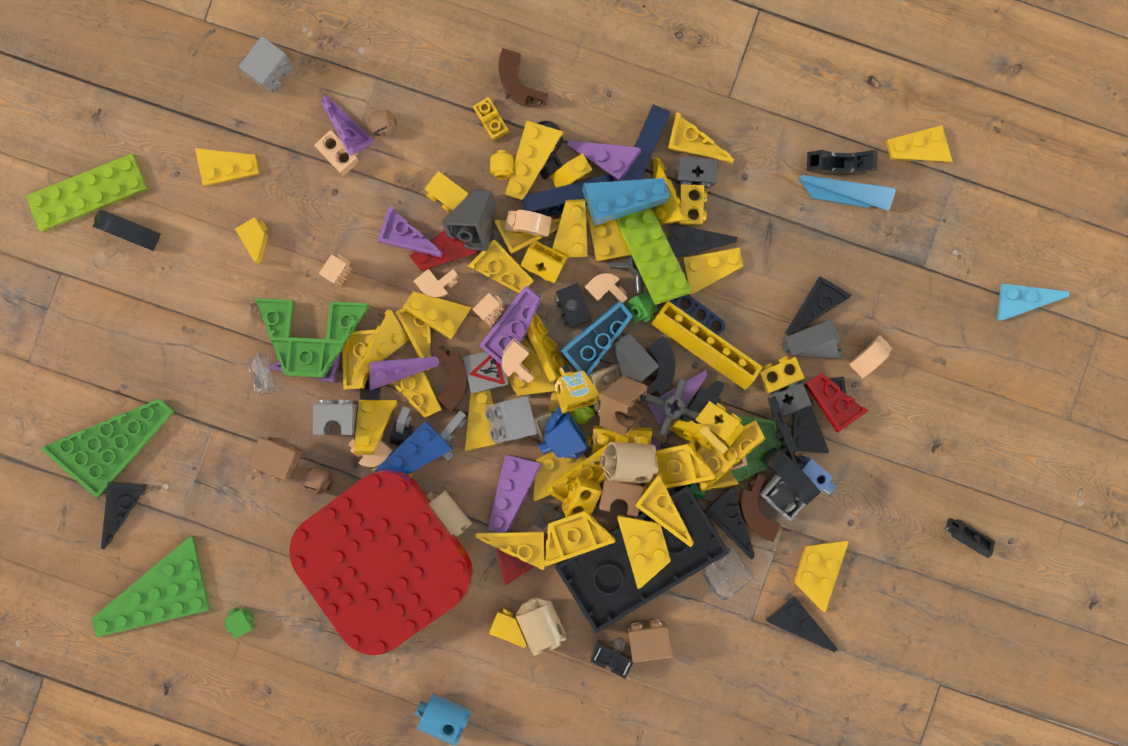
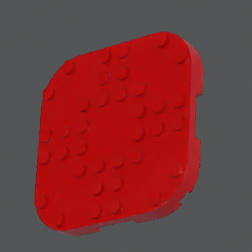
[289,469,473,655]

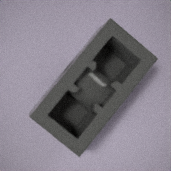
[677,157,718,188]
[767,382,813,418]

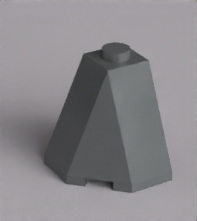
[442,190,496,251]
[781,319,843,359]
[613,332,660,383]

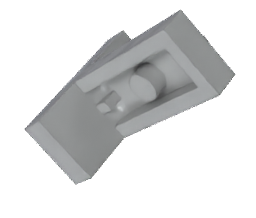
[440,410,467,461]

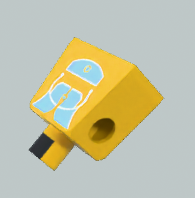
[555,365,600,414]

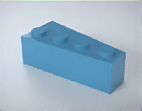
[582,178,670,226]
[559,301,633,375]

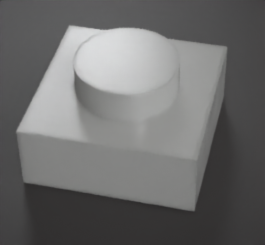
[396,406,412,434]

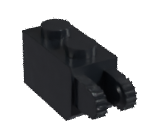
[681,381,724,424]

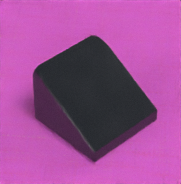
[540,153,563,180]
[360,381,381,400]
[389,421,414,446]

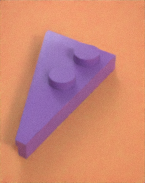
[321,95,374,156]
[567,141,642,181]
[378,206,443,258]
[369,356,439,390]
[647,370,708,436]

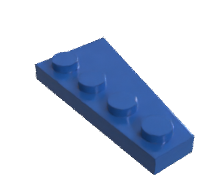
[372,421,453,475]

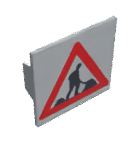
[463,352,509,394]

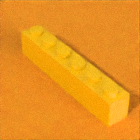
[651,301,763,390]

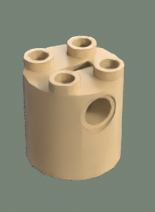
[601,442,658,483]
[427,490,472,537]
[515,597,567,656]

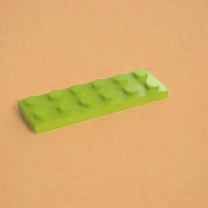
[26,154,148,232]
[615,207,691,305]

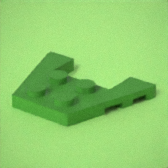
[719,413,781,482]

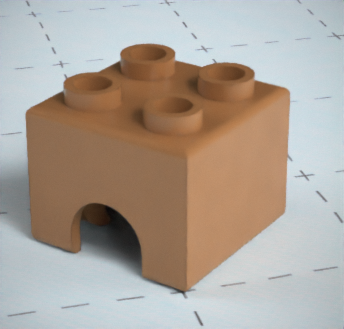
[598,376,647,436]
[248,437,303,482]
[598,478,643,517]
[627,618,672,663]

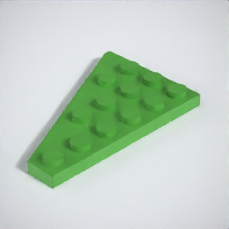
[41,399,175,498]
[92,536,210,637]

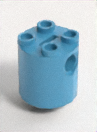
[415,693,471,746]

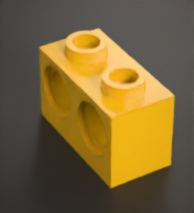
[678,184,708,226]
[758,355,804,394]
[562,476,602,517]

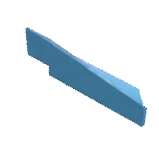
[798,175,896,211]

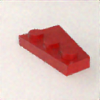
[409,230,478,272]
[804,373,869,432]
[496,535,548,586]

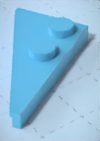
[997,284,1070,321]

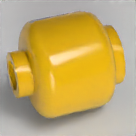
[490,150,515,180]

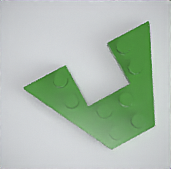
[255,298,369,378]

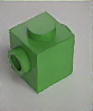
[625,290,659,323]
[224,607,256,639]

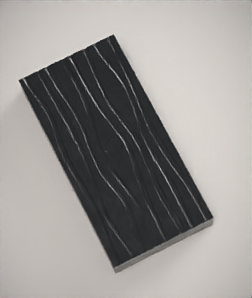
[555,484,729,633]

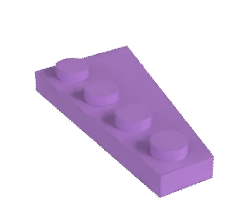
[479,286,542,365]
[488,455,543,532]

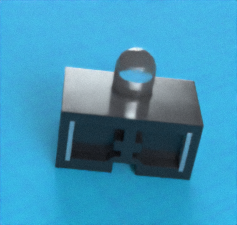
[554,283,592,328]
[590,637,633,679]

